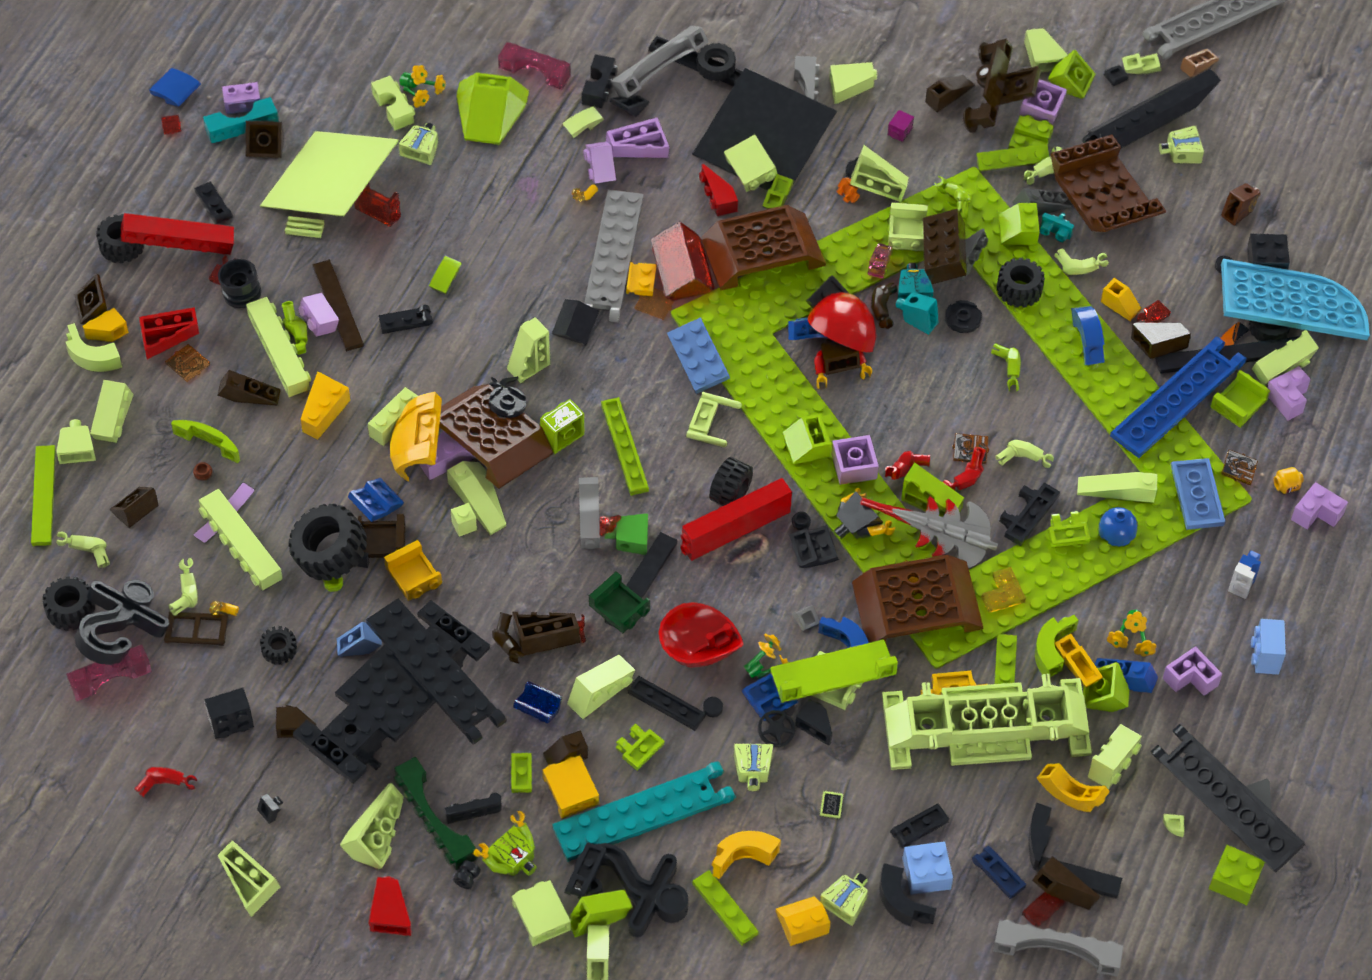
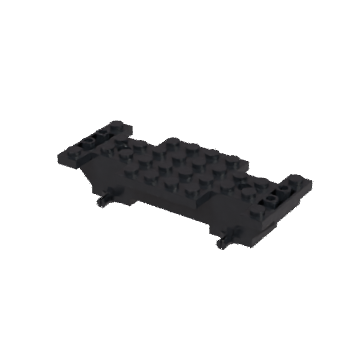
[293,600,490,784]

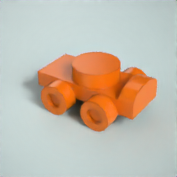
[837,178,860,203]

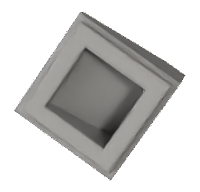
[792,605,820,631]

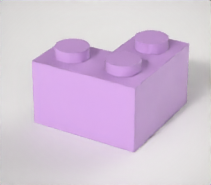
[583,142,616,183]
[1267,366,1310,420]
[1291,482,1348,530]
[1163,646,1222,696]

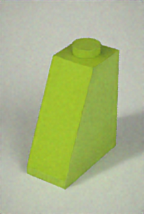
[569,889,632,937]

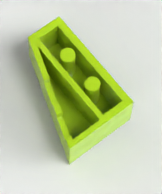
[901,463,964,517]

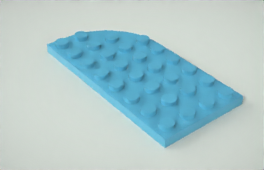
[1221,259,1370,340]

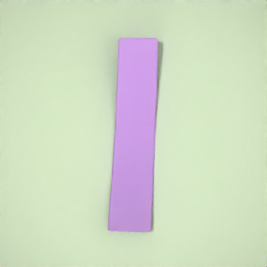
[194,483,254,543]

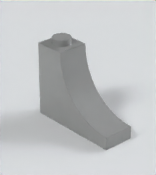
[579,477,600,549]

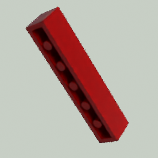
[121,213,234,255]

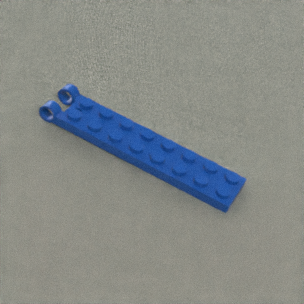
[1110,336,1247,458]

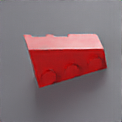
[139,307,199,360]

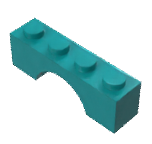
[203,97,279,144]

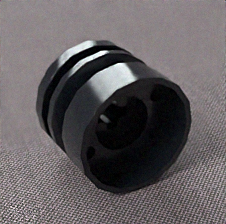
[218,259,262,308]

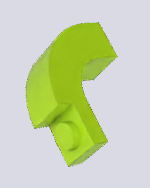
[1035,615,1079,677]

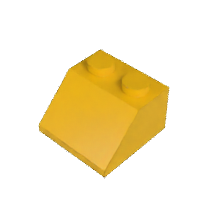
[775,896,831,946]

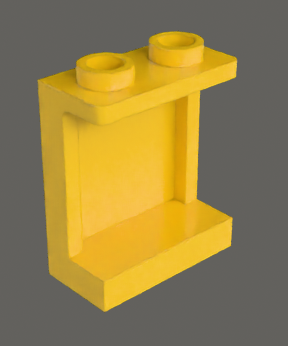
[384,540,442,601]
[542,755,599,819]

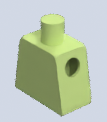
[57,419,96,464]

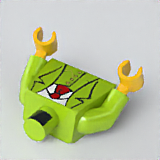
[474,811,537,876]

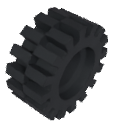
[260,626,297,665]

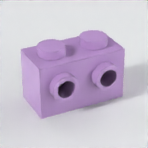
[222,82,260,114]
[299,293,339,337]

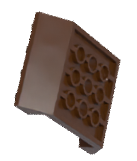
[1051,135,1166,232]
[701,205,826,291]
[439,384,553,489]
[852,555,984,646]

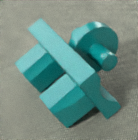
[1040,213,1074,243]

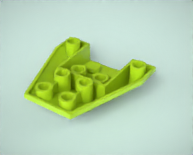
[456,72,529,145]

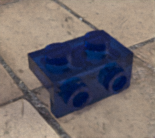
[513,681,562,724]

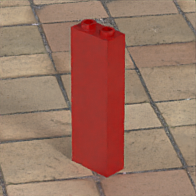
[680,478,792,561]

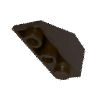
[925,75,975,112]
[217,370,281,406]
[1032,856,1100,910]

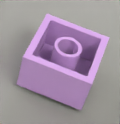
[1019,79,1067,125]
[831,435,879,485]

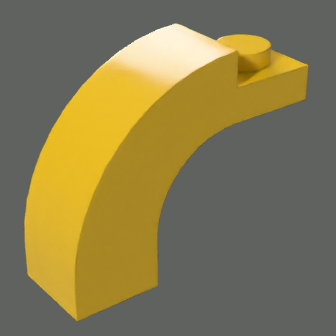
[1036,763,1110,812]
[712,831,781,879]

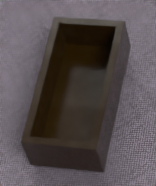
[923,208,967,284]

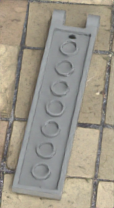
[1143,0,1286,60]
[584,189,643,323]

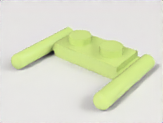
[686,392,742,447]

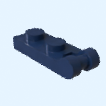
[972,846,1026,899]

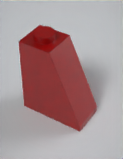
[369,876,412,936]

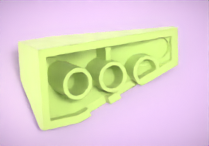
[447,461,506,535]
[340,783,404,869]

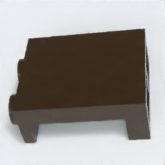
[358,514,405,558]

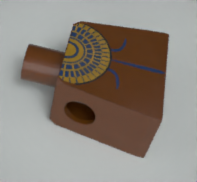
[1221,183,1261,226]

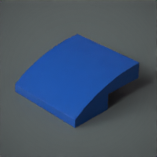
[149,68,201,107]
[348,478,404,522]
[742,674,798,722]

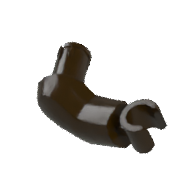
[871,282,898,329]
[492,612,524,664]

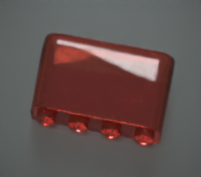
[651,221,714,301]

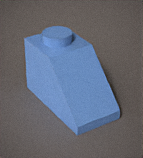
[337,622,382,657]

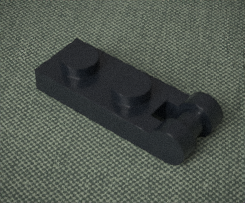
[194,181,233,225]
[379,305,433,334]
[445,793,502,824]
[890,803,949,849]
[565,842,607,899]

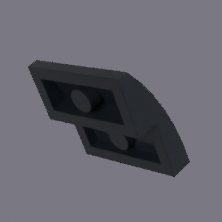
[789,525,839,568]

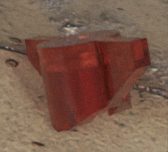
[599,515,622,537]

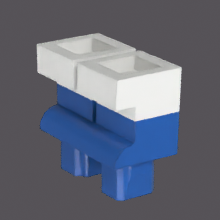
[1228,550,1261,599]

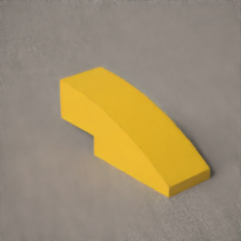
[1054,634,1103,688]

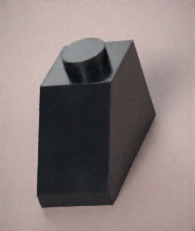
[795,699,832,746]

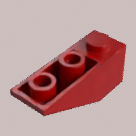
[699,164,738,216]

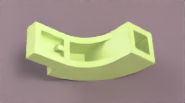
[66,323,122,372]

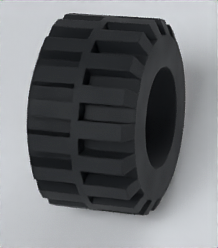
[96,214,145,263]
[997,258,1045,308]
[709,457,753,506]
[43,576,96,631]

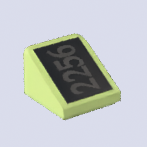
[820,791,843,819]

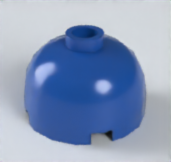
[1098,507,1138,547]

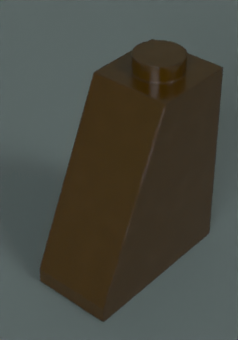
[1131,323,1191,359]

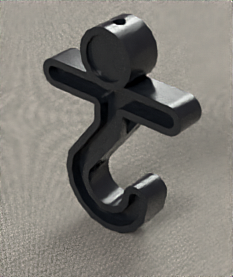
[74,580,169,665]
[574,843,689,937]

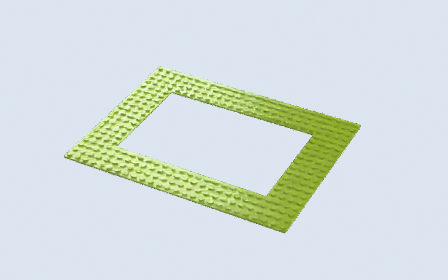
[671,167,1252,669]

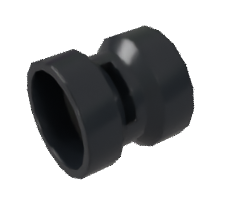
[453,860,481,889]

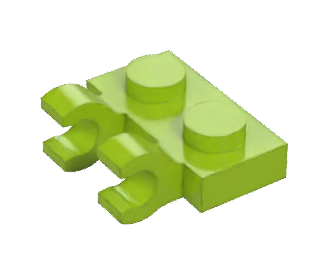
[1048,511,1091,548]
[616,724,665,771]

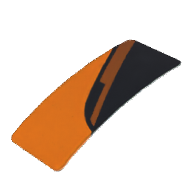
[1220,322,1249,346]

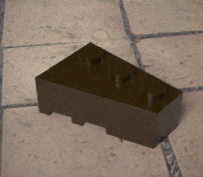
[512,612,580,656]

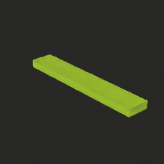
[601,397,649,496]
[31,445,56,546]

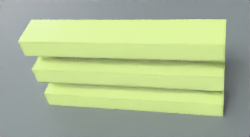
[285,216,325,238]

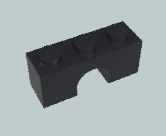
[582,54,618,109]

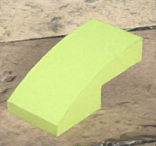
[1122,53,1161,74]
[562,106,604,138]

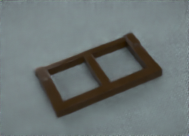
[164,611,229,646]

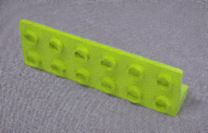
[770,640,898,703]

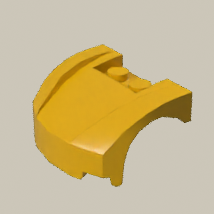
[390,392,442,482]

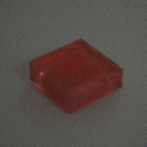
[161,114,182,135]

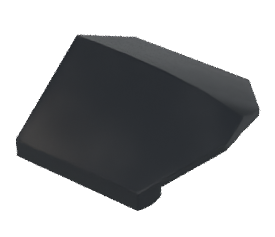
[609,94,649,117]

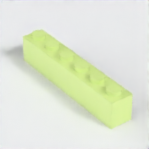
[246,297,311,397]
[198,489,283,591]

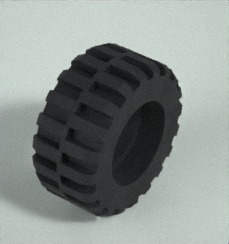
[288,504,367,581]

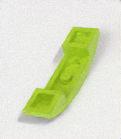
[171,420,240,463]

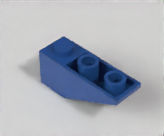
[1095,658,1158,693]

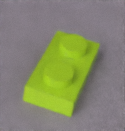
[511,753,532,793]

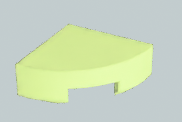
[1163,814,1184,837]

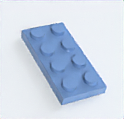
[667,317,730,394]
[1171,458,1225,530]

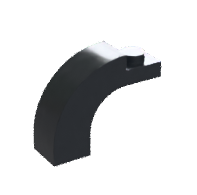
[879,863,937,926]

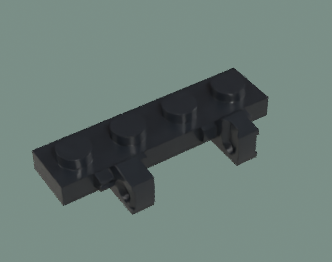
[999,482,1060,546]

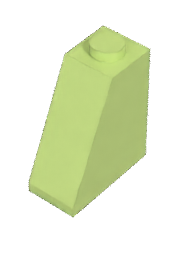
[1025,28,1068,72]
[830,62,877,104]
[587,925,609,980]

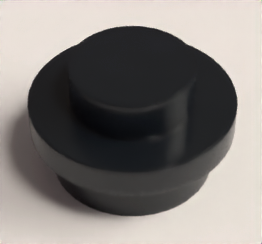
[792,511,811,530]

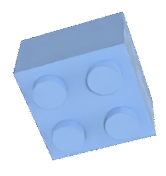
[1251,619,1286,675]
[903,842,953,895]

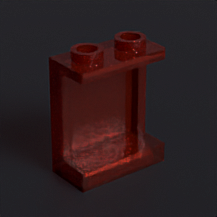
[354,183,401,227]

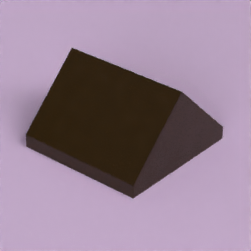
[246,120,284,158]
[74,274,107,325]
[110,486,159,528]

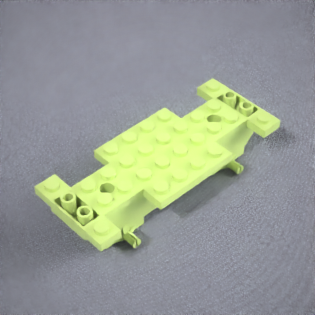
[882,674,1092,770]

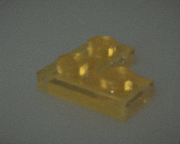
[982,567,1026,613]

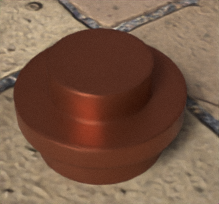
[193,462,213,481]

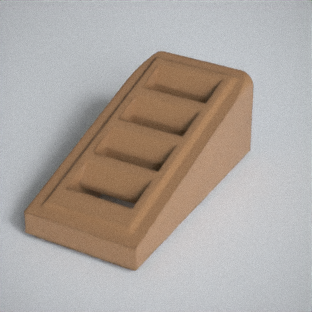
[1180,49,1219,77]

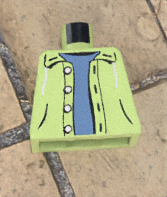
[399,123,438,165]
[1159,126,1204,163]
[734,744,773,791]
[820,873,868,926]

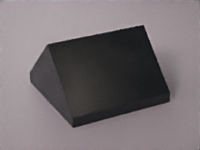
[552,299,600,346]

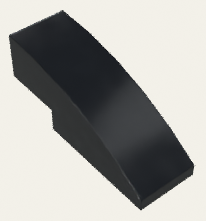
[1029,802,1053,871]

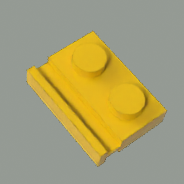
[626,262,657,296]

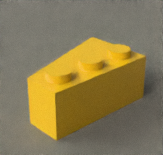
[301,371,350,440]

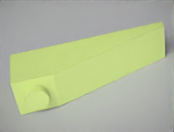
[1077,472,1157,503]

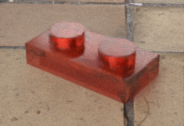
[1022,892,1066,928]

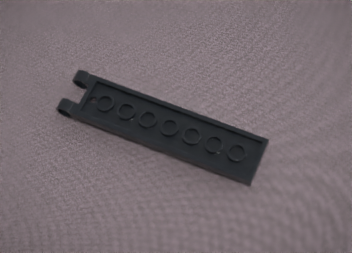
[366,598,507,745]
[1150,724,1305,873]

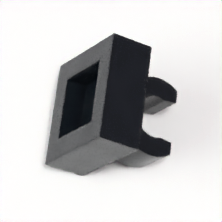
[257,794,283,824]

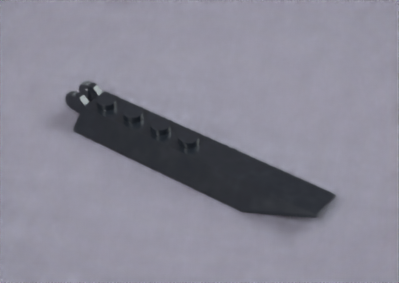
[1082,68,1221,149]

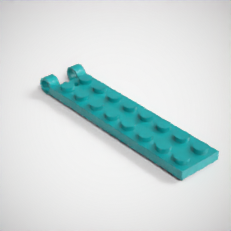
[552,761,736,862]

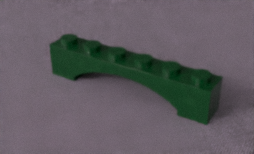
[393,756,478,871]

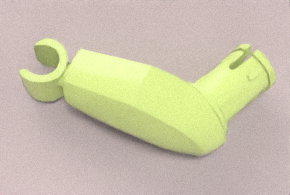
[1024,147,1062,185]
[1054,249,1109,275]
[995,440,1054,468]
[56,532,110,568]
[169,558,198,616]

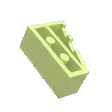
[850,145,909,202]
[507,317,550,383]
[1252,330,1319,386]
[567,655,635,719]
[218,841,280,917]

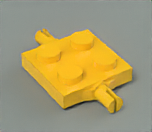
[920,670,988,695]

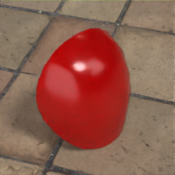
[808,292,876,353]
[658,602,744,668]

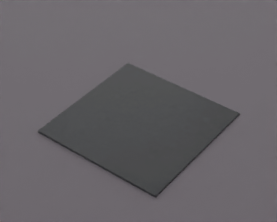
[692,68,837,191]

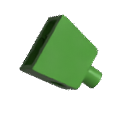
[605,514,648,555]

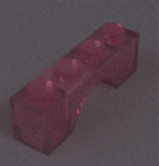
[498,42,571,90]
[66,644,152,701]

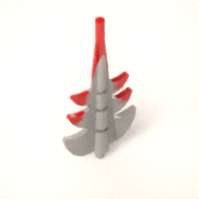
[860,496,998,568]

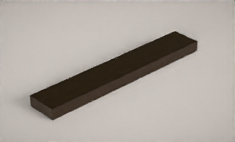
[312,259,364,352]

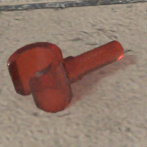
[577,614,586,643]

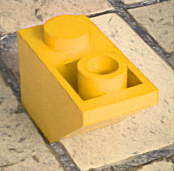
[1101,278,1141,321]
[83,308,129,342]

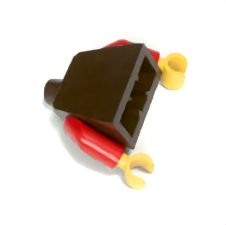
[814,338,872,389]

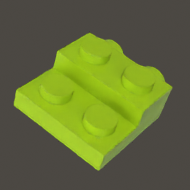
[1008,115,1054,149]

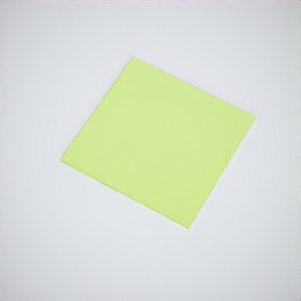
[260,131,399,216]

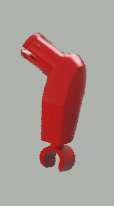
[943,447,986,491]
[885,451,930,480]
[134,767,197,797]

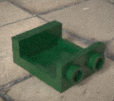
[589,572,650,633]

